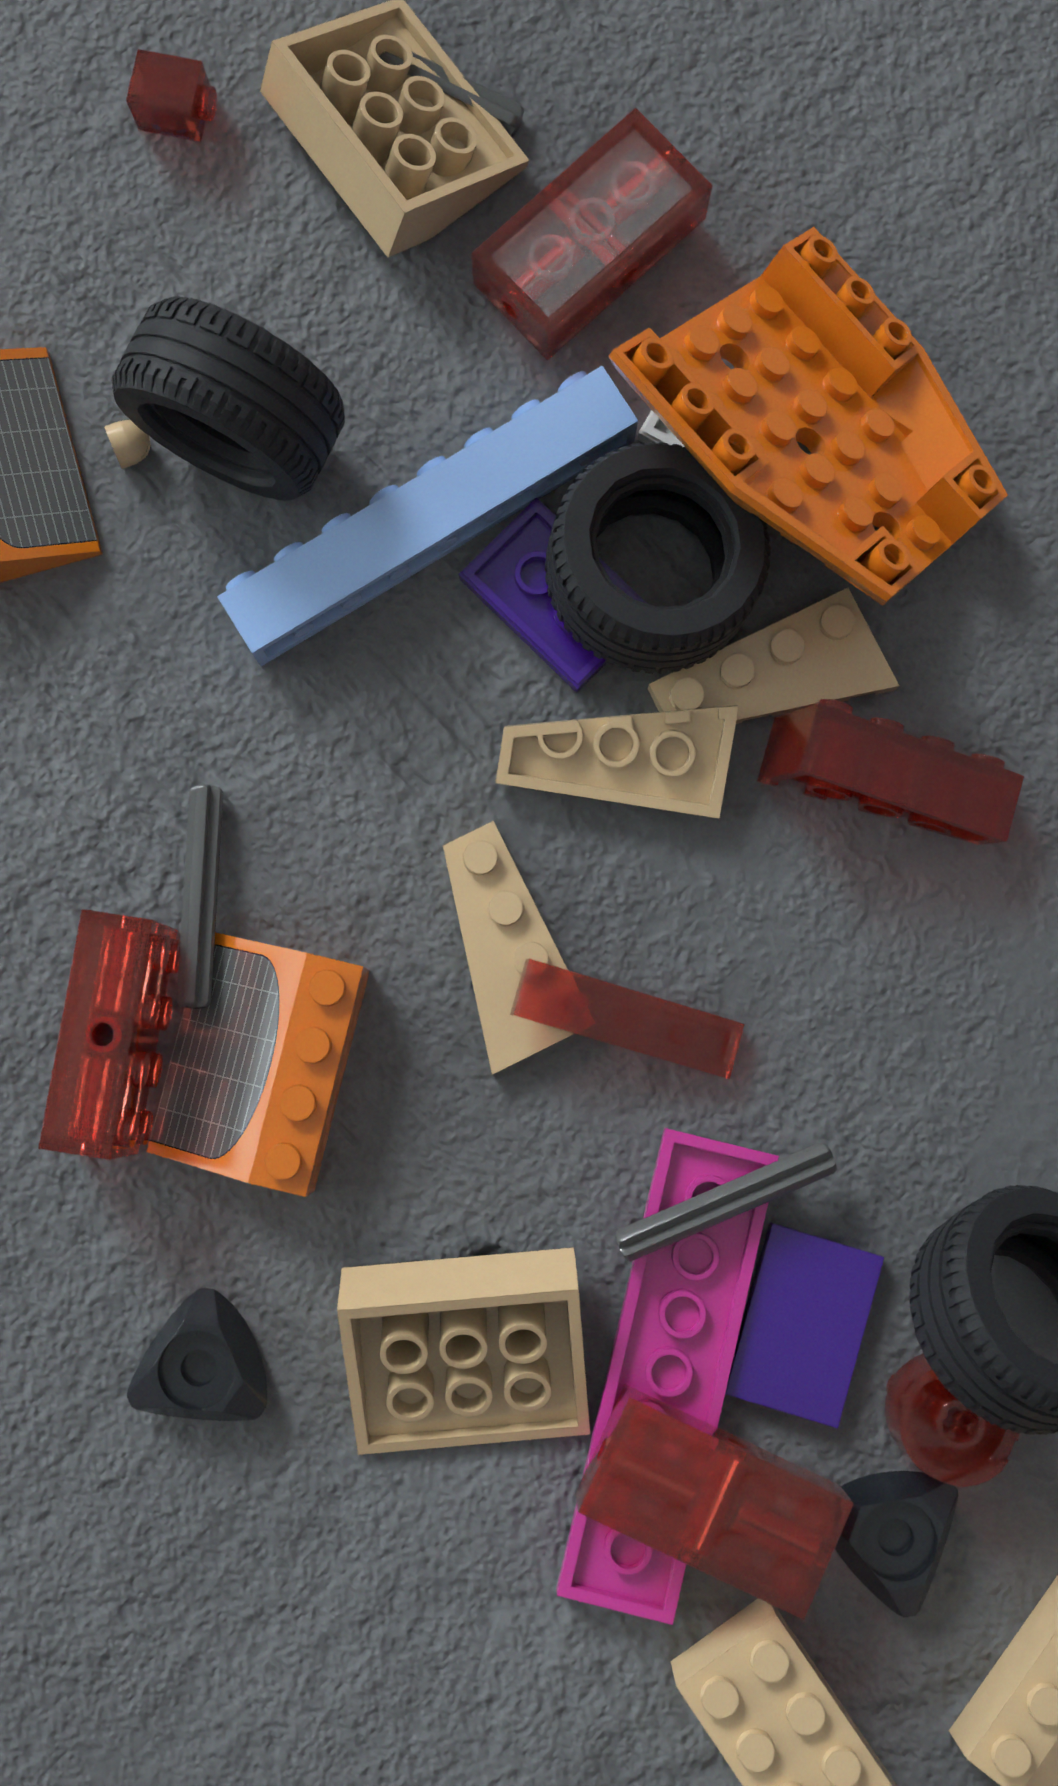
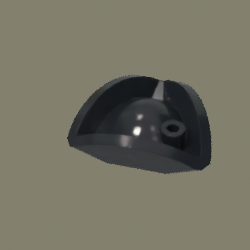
[127,1288,267,1421]
[818,1471,959,1617]

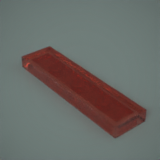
[510,959,745,1079]

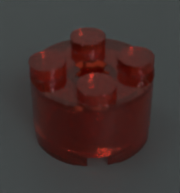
[885,1354,1020,1487]

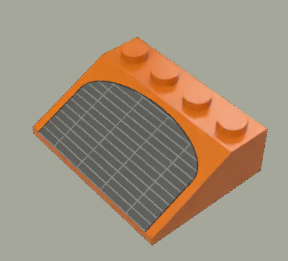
[0,347,103,583]
[147,932,370,1197]

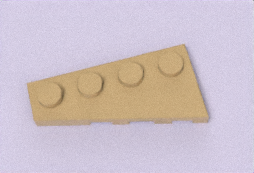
[648,588,899,724]
[496,705,739,819]
[443,821,595,1075]

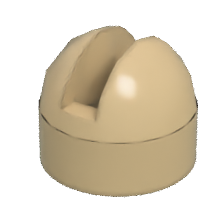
[104,420,151,469]

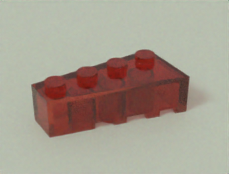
[757,699,1024,845]

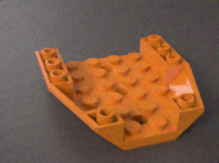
[609,227,1008,606]

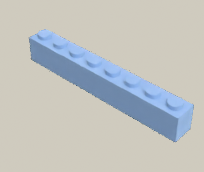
[217,366,638,666]

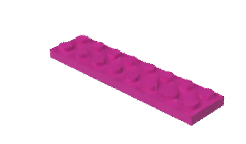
[556,1128,779,1625]

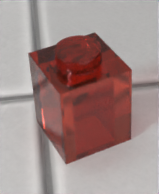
[126,49,217,142]

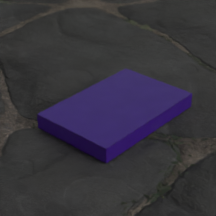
[459,497,646,693]
[725,1222,884,1428]

